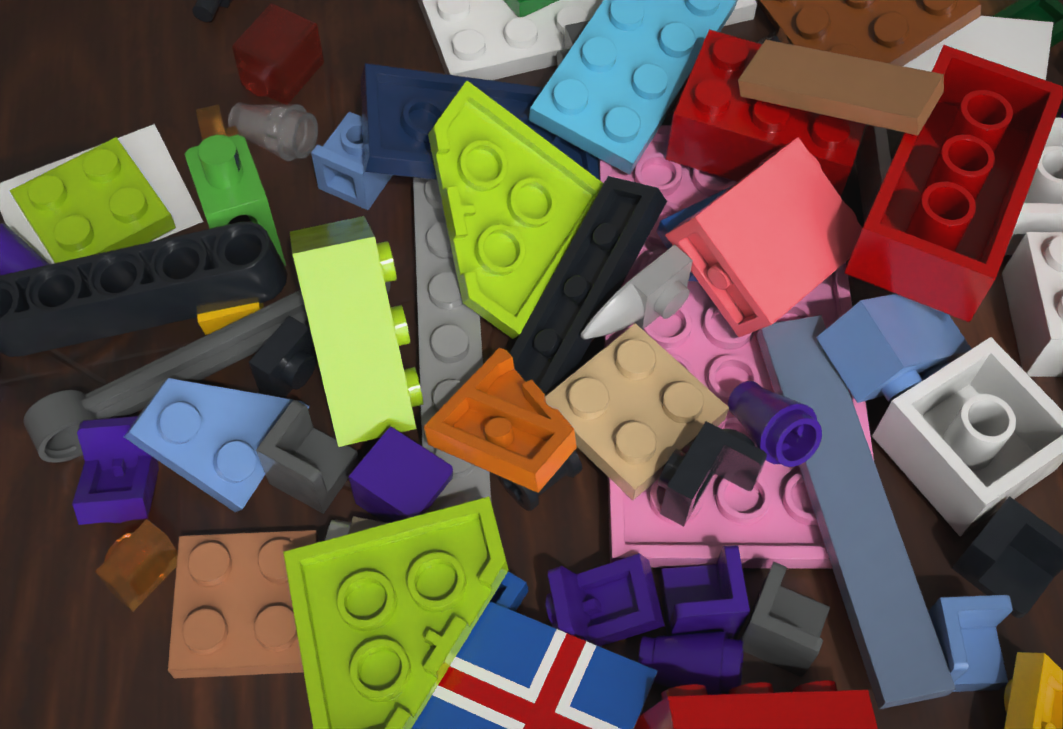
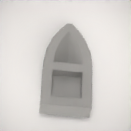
[581,244,693,339]

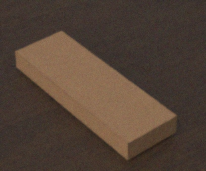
[738,40,944,135]

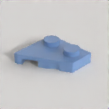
[124,378,309,512]

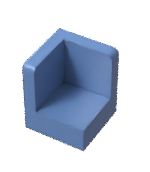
[928,595,1013,692]

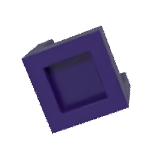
[348,426,453,523]
[659,545,750,639]

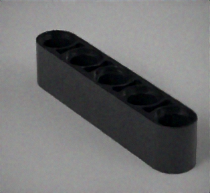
[0,222,288,357]

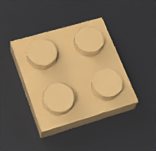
[545,323,729,500]

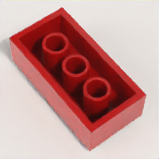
[844,45,1063,323]

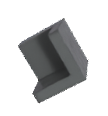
[256,400,360,514]
[740,561,830,677]

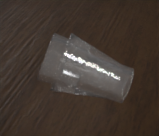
[228,102,318,161]

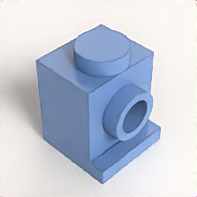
[311,112,393,210]

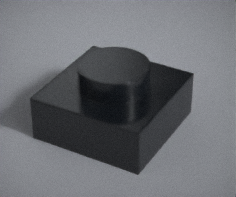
[249,316,317,398]

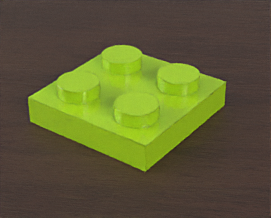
[9,137,176,263]

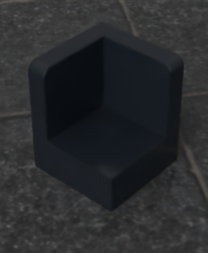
[951,496,1063,618]

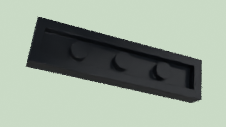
[510,176,667,396]

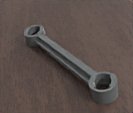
[23,282,391,463]

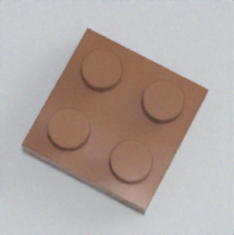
[168,530,320,679]

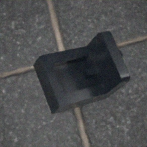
[657,421,767,527]

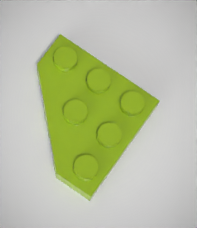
[428,81,604,339]
[283,496,509,729]

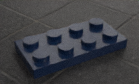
[360,63,600,180]

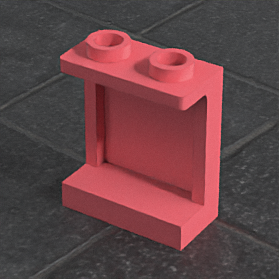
[665,137,862,337]

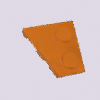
[424,348,577,493]

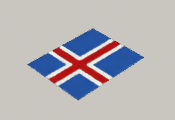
[411,601,658,729]

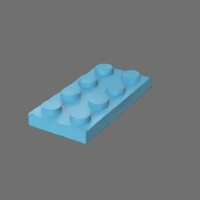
[529,0,738,175]

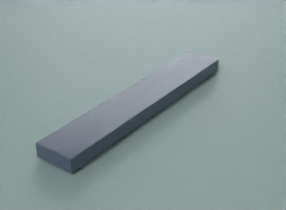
[756,315,956,709]

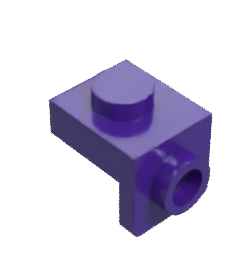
[72,416,159,525]
[546,553,665,647]

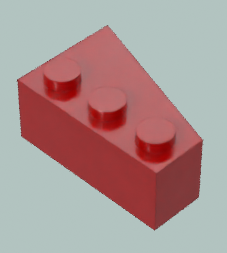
[634,680,878,729]

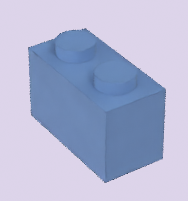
[816,294,972,403]

